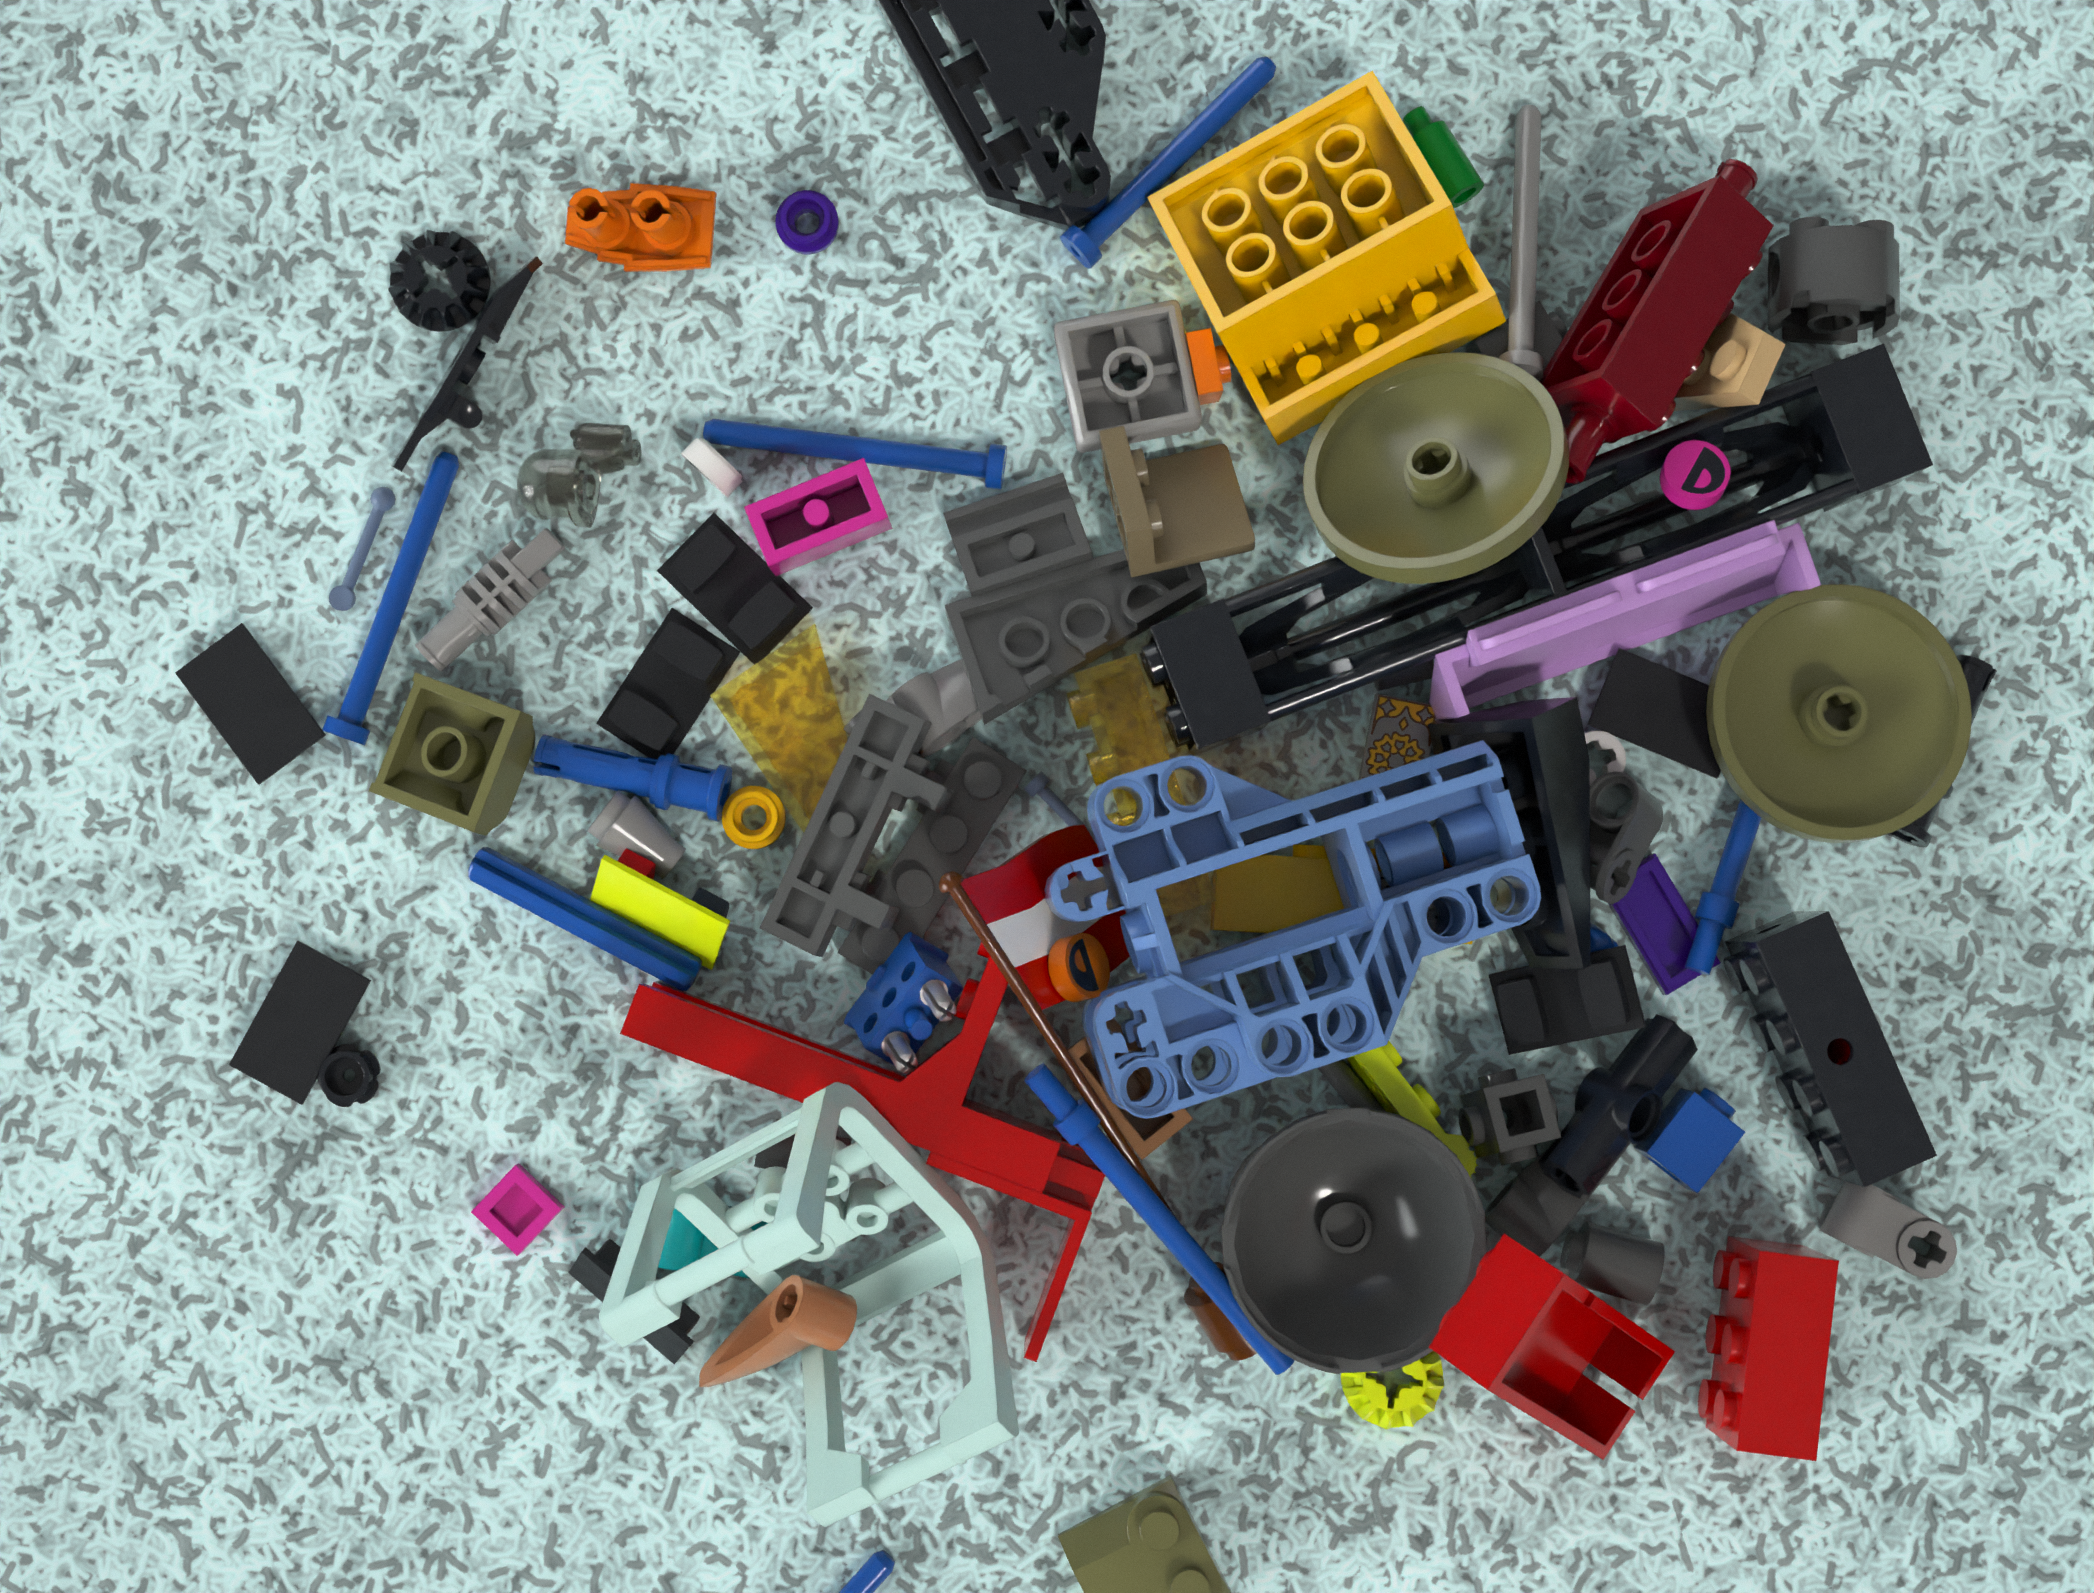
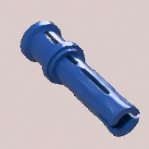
[533,735,732,822]

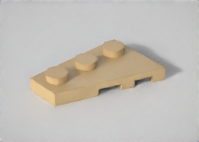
[1673,313,1786,411]

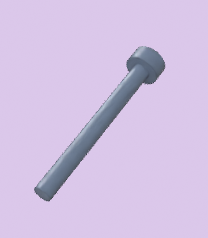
[1023,771,1096,843]

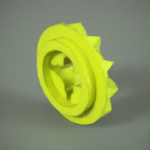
[1341,1351,1445,1430]

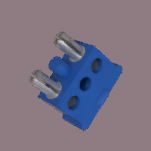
[844,932,964,1074]

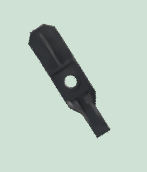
[392,256,543,472]

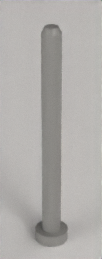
[1499,105,1544,381]

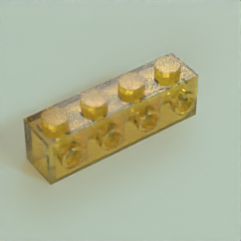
[1066,653,1216,917]

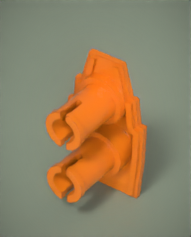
[565,183,717,272]

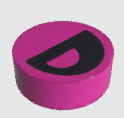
[1660,440,1731,510]

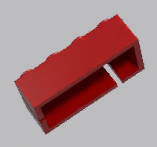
[1429,1233,1675,1460]

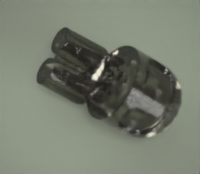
[517,423,642,528]

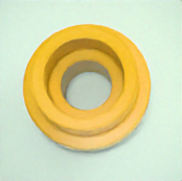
[722,786,786,849]

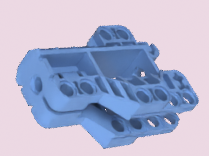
[1044,740,1541,1119]

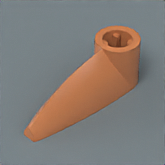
[699,1275,857,1387]

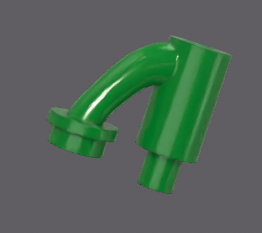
[1402,106,1484,208]

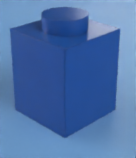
[1634,1087,1745,1193]

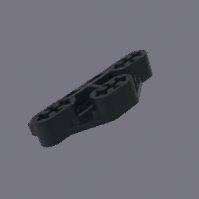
[875,0,1111,230]

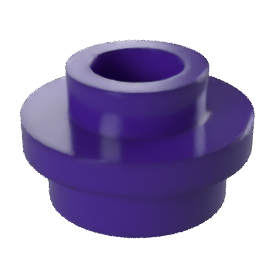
[775,190,839,255]

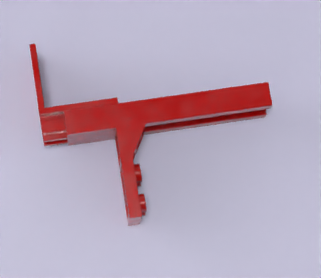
[620,942,1105,1362]

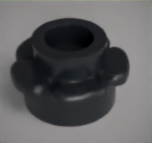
[317,1044,381,1107]

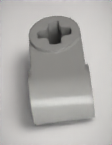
[1819,1181,1957,1279]

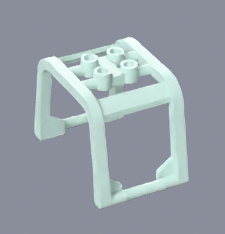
[599,1082,1019,1527]

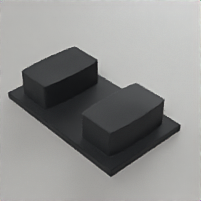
[657,512,813,666]
[596,608,740,760]
[175,623,326,785]
[1587,648,1721,779]
[229,941,371,1105]
[1489,945,1646,1055]
[568,1239,700,1364]

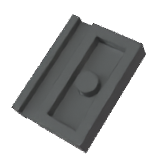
[943,473,1093,596]

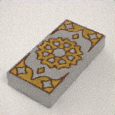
[1358,693,1436,780]

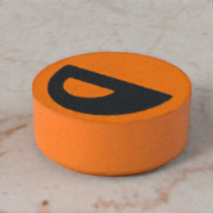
[1048,933,1110,1002]

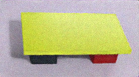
[590,848,730,970]

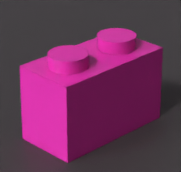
[744,458,893,576]

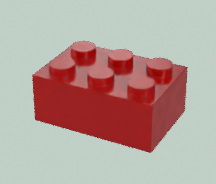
[1698,1236,1839,1461]

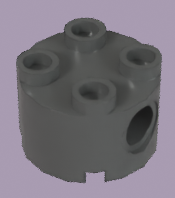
[1768,217,1900,345]

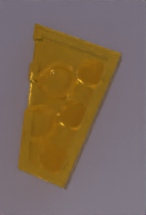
[710,624,848,833]

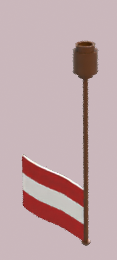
[939,825,1257,1361]

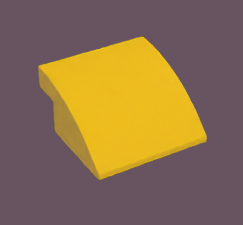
[1147,71,1507,445]

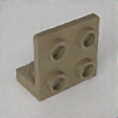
[1099,425,1255,578]

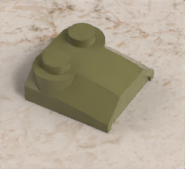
[369,672,535,836]
[1058,1475,1231,1593]

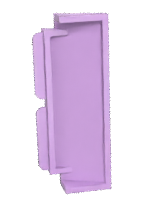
[1429,520,1821,720]

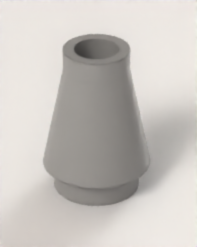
[587,790,686,879]

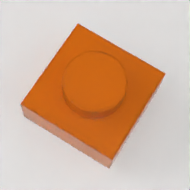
[1185,328,1231,405]

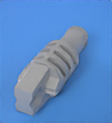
[415,528,565,671]

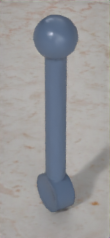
[329,487,396,611]

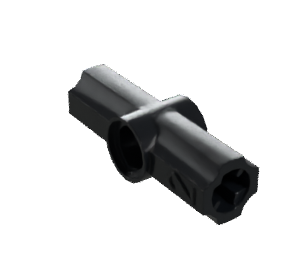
[1538,1014,1698,1198]

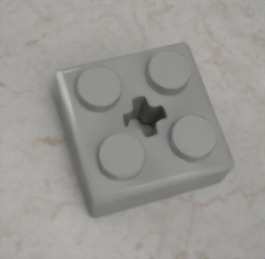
[1054,300,1202,453]

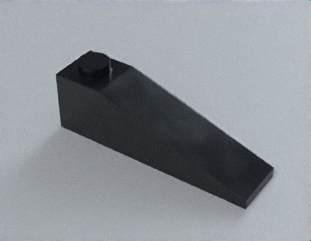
[1428,697,1591,969]

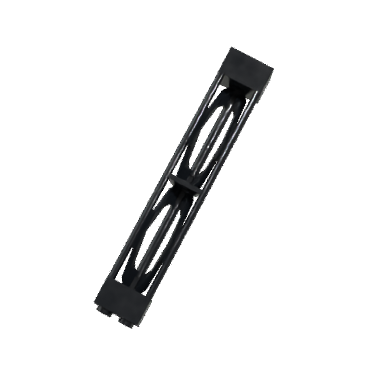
[1139,344,1933,756]

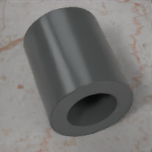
[1560,1221,1665,1305]

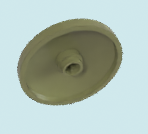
[1303,352,1569,584]
[1706,584,1972,843]

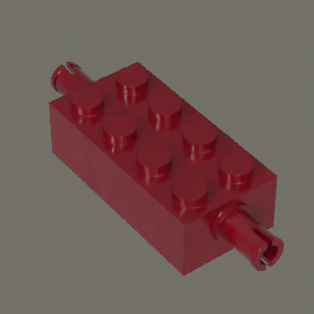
[1539,159,1774,484]

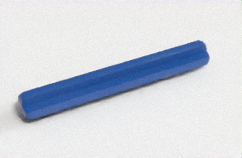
[468,847,702,991]

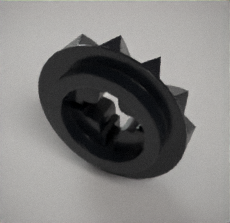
[388,230,491,332]

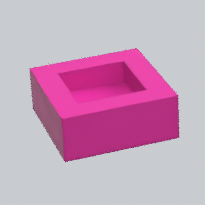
[471,1163,565,1256]

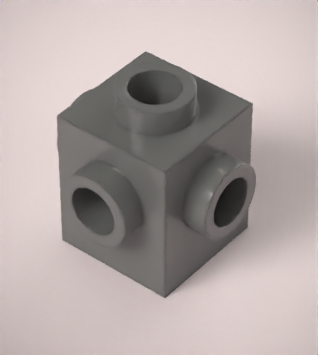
[1458,1068,1561,1166]

